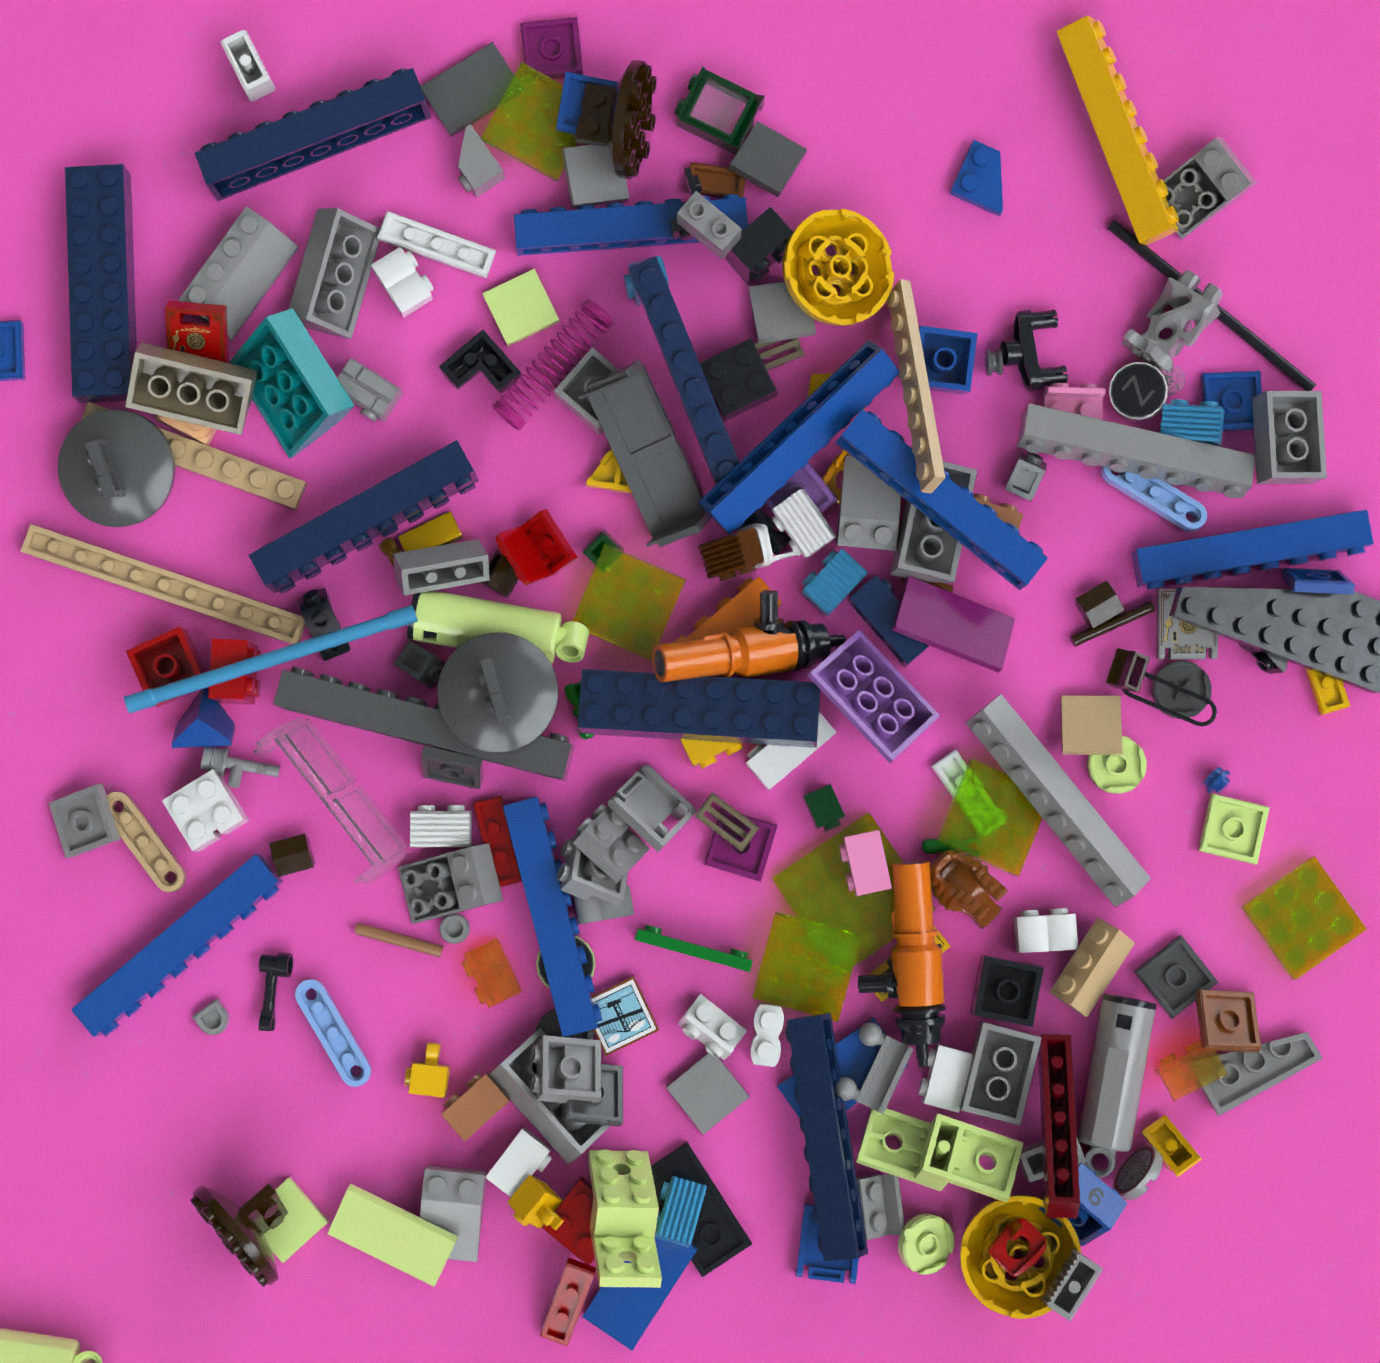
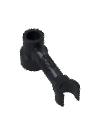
[259,953,293,1031]

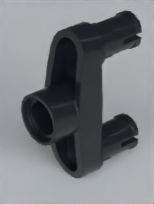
[1001,309,1068,391]

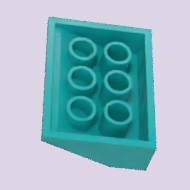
[229,308,355,459]

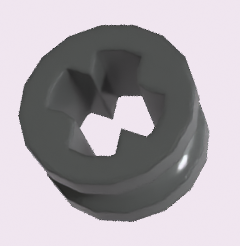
[985,349,1003,376]

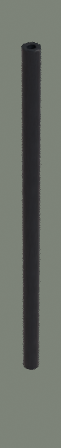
[1107,220,1316,391]

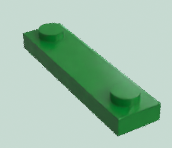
[635,924,753,972]

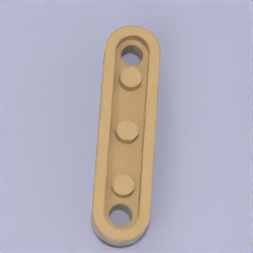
[107,792,186,892]

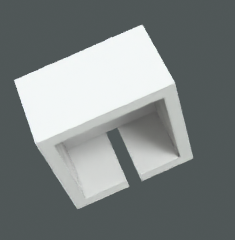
[162,769,250,852]

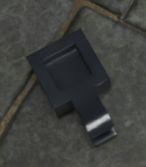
[738,509,791,555]

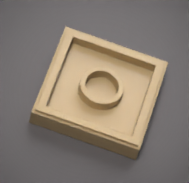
[1061,695,1122,755]

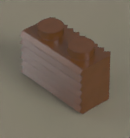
[698,528,764,582]

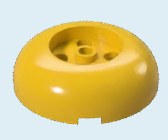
[782,209,894,326]
[960,1195,1081,1319]

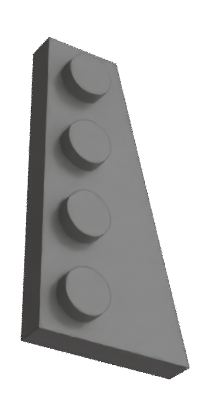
[1187,1032,1323,1116]

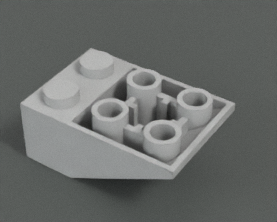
[1163,138,1257,239]
[398,843,503,924]

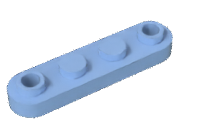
[1101,466,1207,532]
[295,979,372,1087]

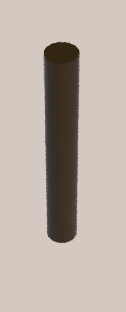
[1070,601,1155,647]

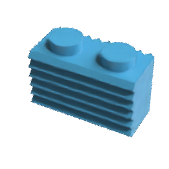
[1160,399,1225,447]
[801,549,868,617]
[655,1176,707,1248]

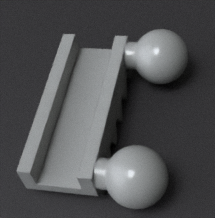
[835,1022,914,1114]

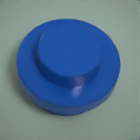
[1203,767,1231,794]

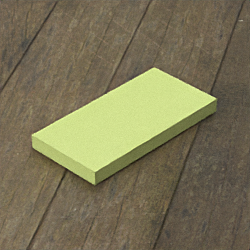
[327,1183,458,1287]

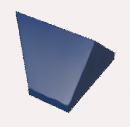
[172,687,235,748]

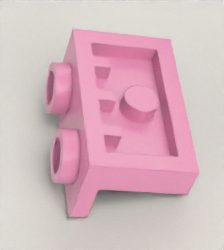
[1043,383,1105,420]

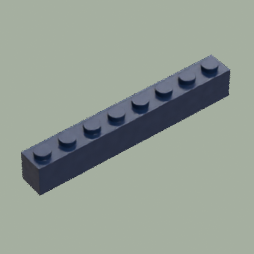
[627,256,740,485]
[785,1013,868,1262]

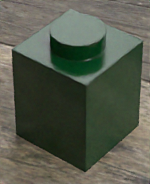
[802,784,845,832]

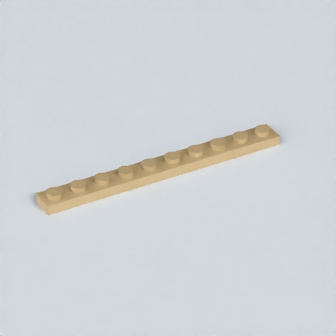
[20,524,306,644]

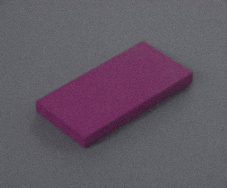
[892,576,1015,673]

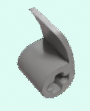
[573,886,634,925]

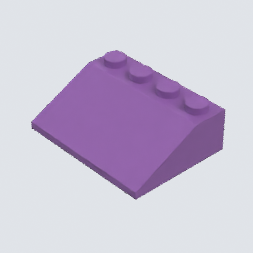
[807,630,940,763]

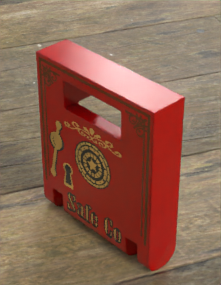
[165,300,229,363]

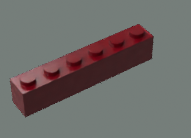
[1038,1034,1080,1218]

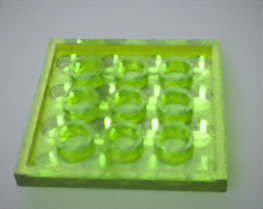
[771,812,936,977]

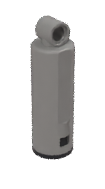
[1077,993,1157,1178]

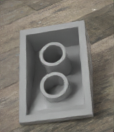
[836,455,901,551]
[420,1165,487,1262]

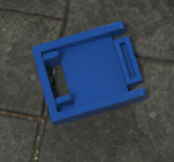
[796,1203,859,1284]

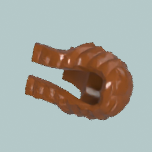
[930,849,1008,929]

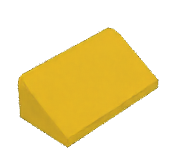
[398,511,464,551]

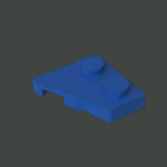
[950,140,1003,217]

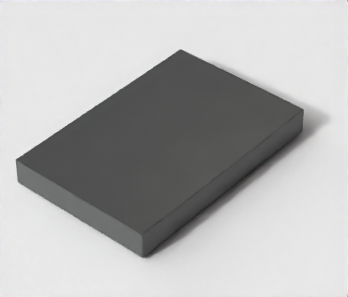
[421,42,524,137]

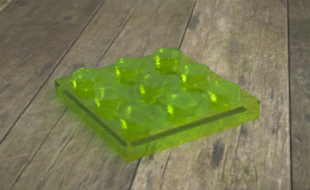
[481,62,578,182]
[573,544,687,660]
[936,759,1042,877]
[1241,856,1367,980]
[752,912,862,1022]

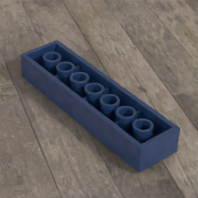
[194,68,432,201]
[65,164,137,403]
[248,440,479,594]
[578,669,820,748]

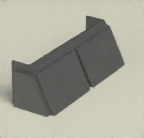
[578,359,711,547]

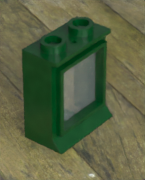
[674,67,765,155]

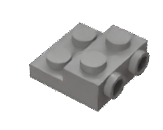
[573,804,650,883]
[557,832,628,906]
[531,1035,601,1103]

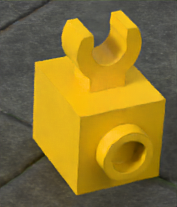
[404,1042,450,1098]
[507,1175,564,1230]

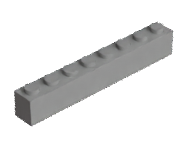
[1017,403,1256,498]
[966,694,1151,907]

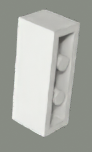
[746,712,837,791]

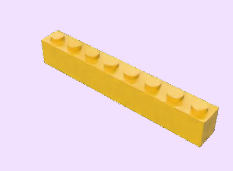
[1056,15,1179,245]

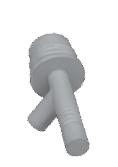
[200,747,280,788]

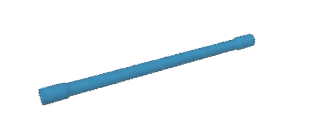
[124,605,418,713]

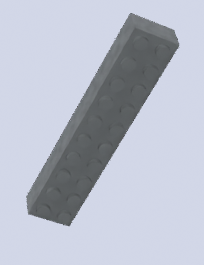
[273,667,574,781]

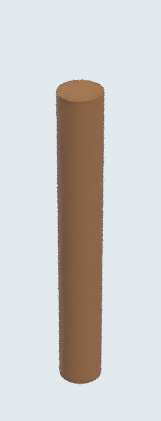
[355,923,443,958]

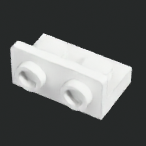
[677,994,747,1060]

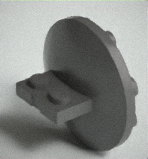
[58,410,175,527]
[438,632,558,753]

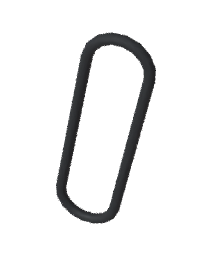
[1122,672,1217,727]

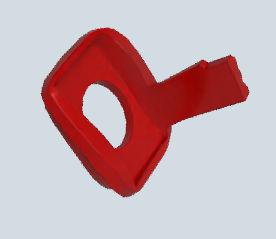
[988,1218,1047,1277]

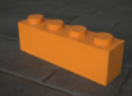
[674,576,782,642]

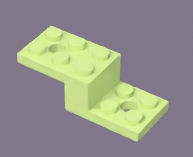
[856,1108,1024,1202]
[588,1149,662,1288]

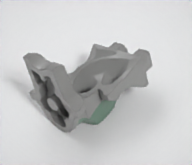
[1122,270,1223,373]

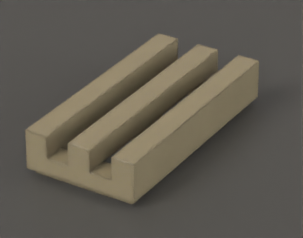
[754,338,805,371]
[695,793,759,852]

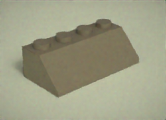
[125,342,258,435]

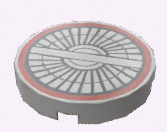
[1113,1145,1163,1201]

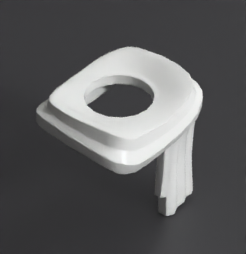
[737,523,797,568]

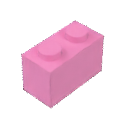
[839,830,892,896]

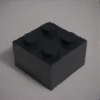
[725,207,794,285]
[700,338,778,421]
[970,955,1044,1027]

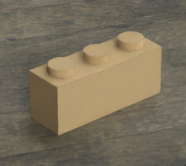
[1049,917,1135,1017]

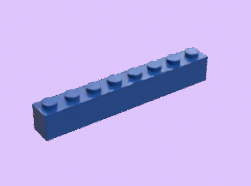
[514,194,748,256]
[698,340,901,535]
[835,409,1048,591]
[1131,510,1374,590]
[503,797,603,1037]
[71,854,283,1037]

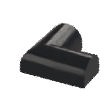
[439,330,521,393]

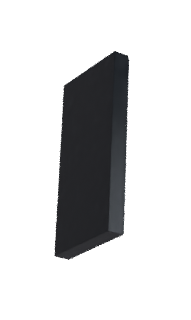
[651,1142,752,1277]

